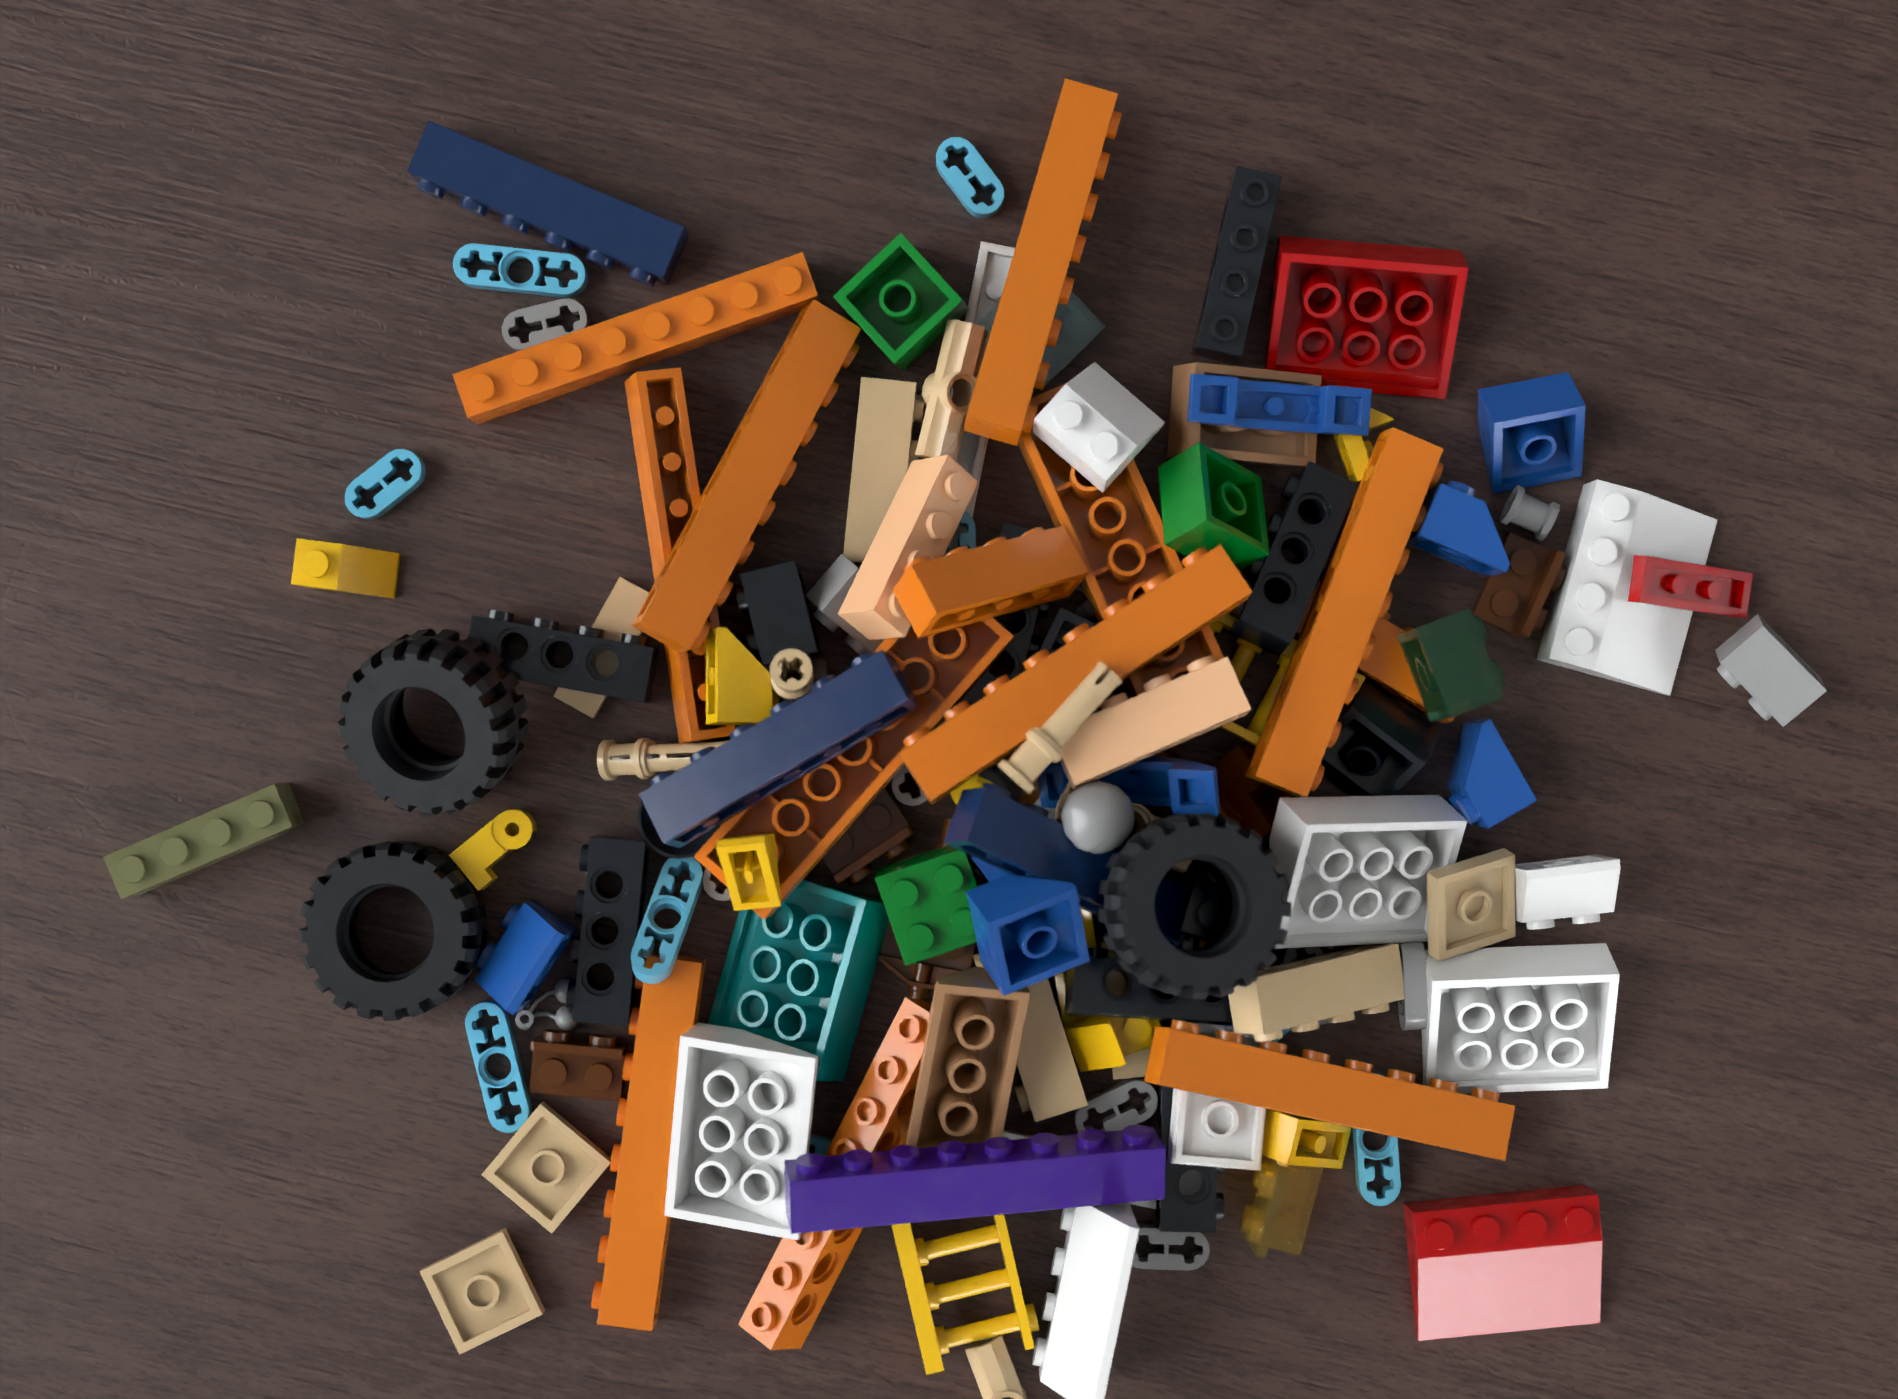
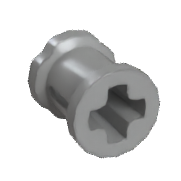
[1499,485,1560,541]
[892,766,927,806]

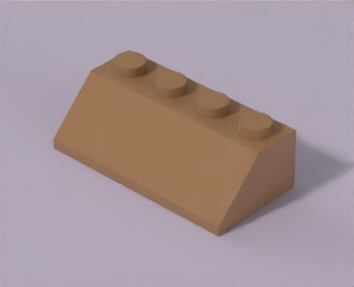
[906,967,1030,1148]

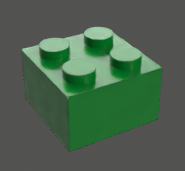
[833,233,969,372]
[1158,442,1270,571]
[875,845,980,966]

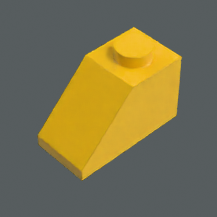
[291,538,401,599]
[706,627,779,725]
[1262,1109,1352,1169]

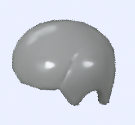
[1061,781,1135,854]

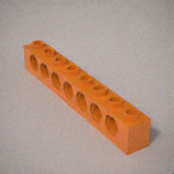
[738,997,932,1350]

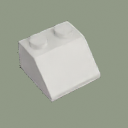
[1033,362,1165,493]
[1515,854,1621,930]

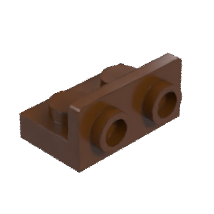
[1469,532,1567,638]
[822,788,914,885]
[529,1029,628,1101]

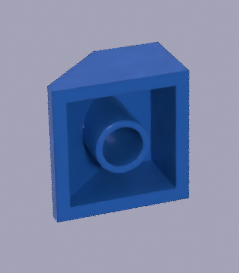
[1478,372,1586,494]
[1407,480,1510,578]
[1446,719,1537,829]
[966,875,1090,996]
[475,899,578,1015]

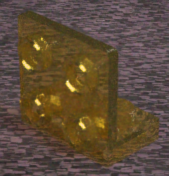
[1241,1157,1323,1259]

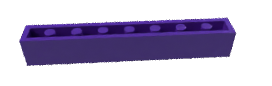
[784,1125,1166,1234]

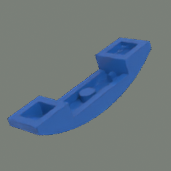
[1187,374,1372,436]
[1038,756,1220,816]

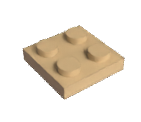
[1427,848,1515,961]
[481,1101,611,1233]
[420,1228,545,1355]

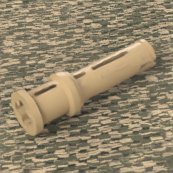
[770,648,813,703]
[998,661,1123,794]
[597,738,729,781]

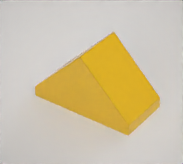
[716,833,781,911]

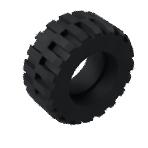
[338,628,529,816]
[1097,813,1291,999]
[298,841,487,1021]

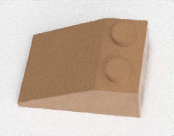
[1167,362,1322,467]

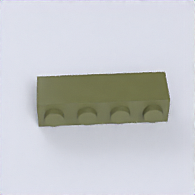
[103,783,306,899]

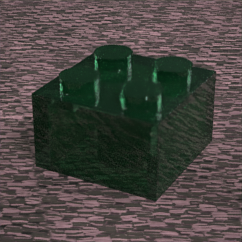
[1396,608,1505,722]

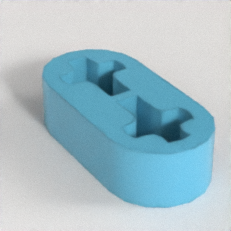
[936,137,1004,219]
[344,449,426,520]

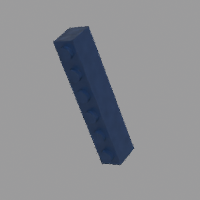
[407,120,689,287]
[639,650,920,848]
[944,783,1200,951]

